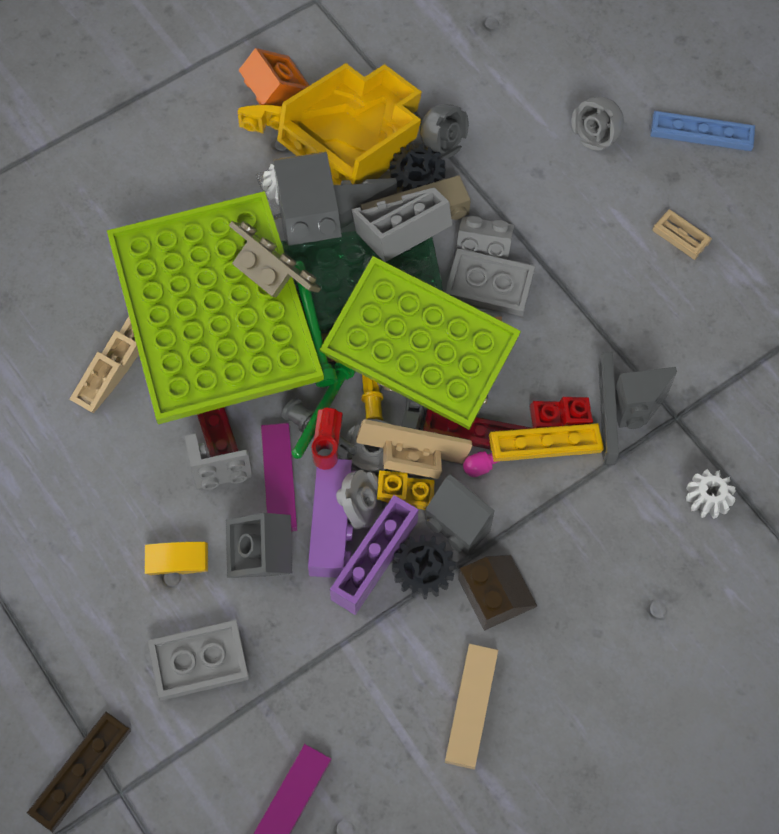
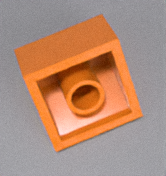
[239,48,310,107]

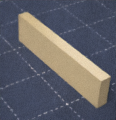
[445,644,498,770]

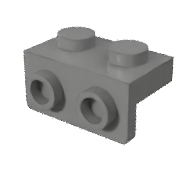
[456,216,514,260]

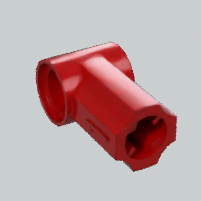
[311,408,343,470]

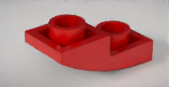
[530,397,593,428]

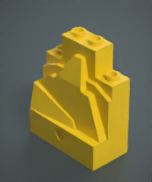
[277,63,422,185]

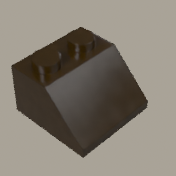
[458,555,537,631]

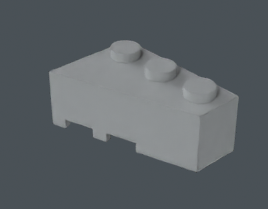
[352,188,452,262]

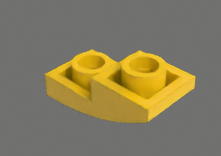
[237,105,282,133]
[377,470,435,510]
[145,542,208,575]

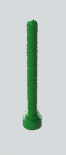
[295,261,338,387]
[292,361,356,459]

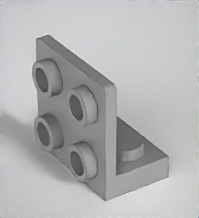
[185,433,252,490]

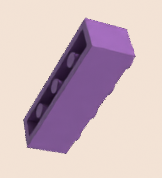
[308,459,357,578]
[330,495,419,615]

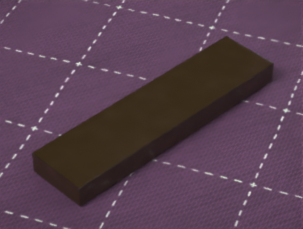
[27,711,131,833]

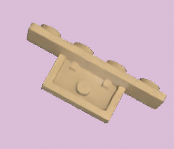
[356,419,472,479]

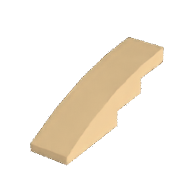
[69,316,139,413]

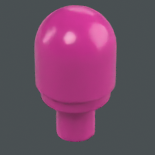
[463,451,500,477]

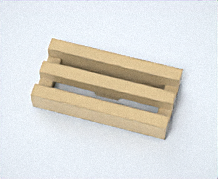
[652,209,712,260]

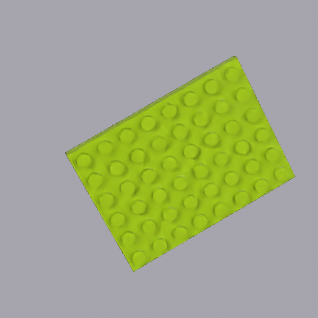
[107,191,324,425]

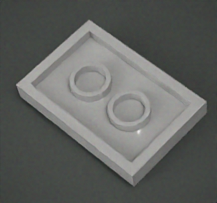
[445,248,535,317]
[148,620,249,701]

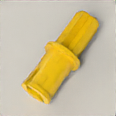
[361,375,383,421]

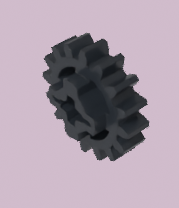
[390,143,446,192]
[392,535,456,599]

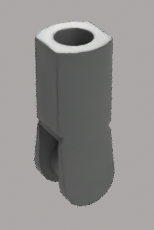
[401,398,425,430]

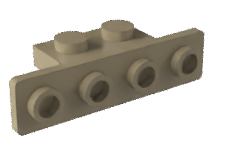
[229,221,321,297]

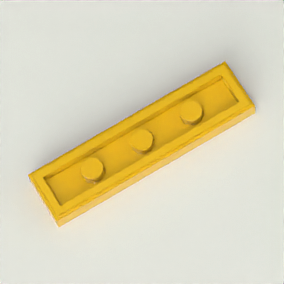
[489,423,604,462]

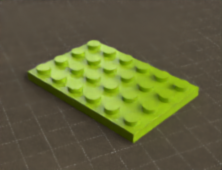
[320,256,521,429]

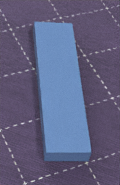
[650,111,755,151]

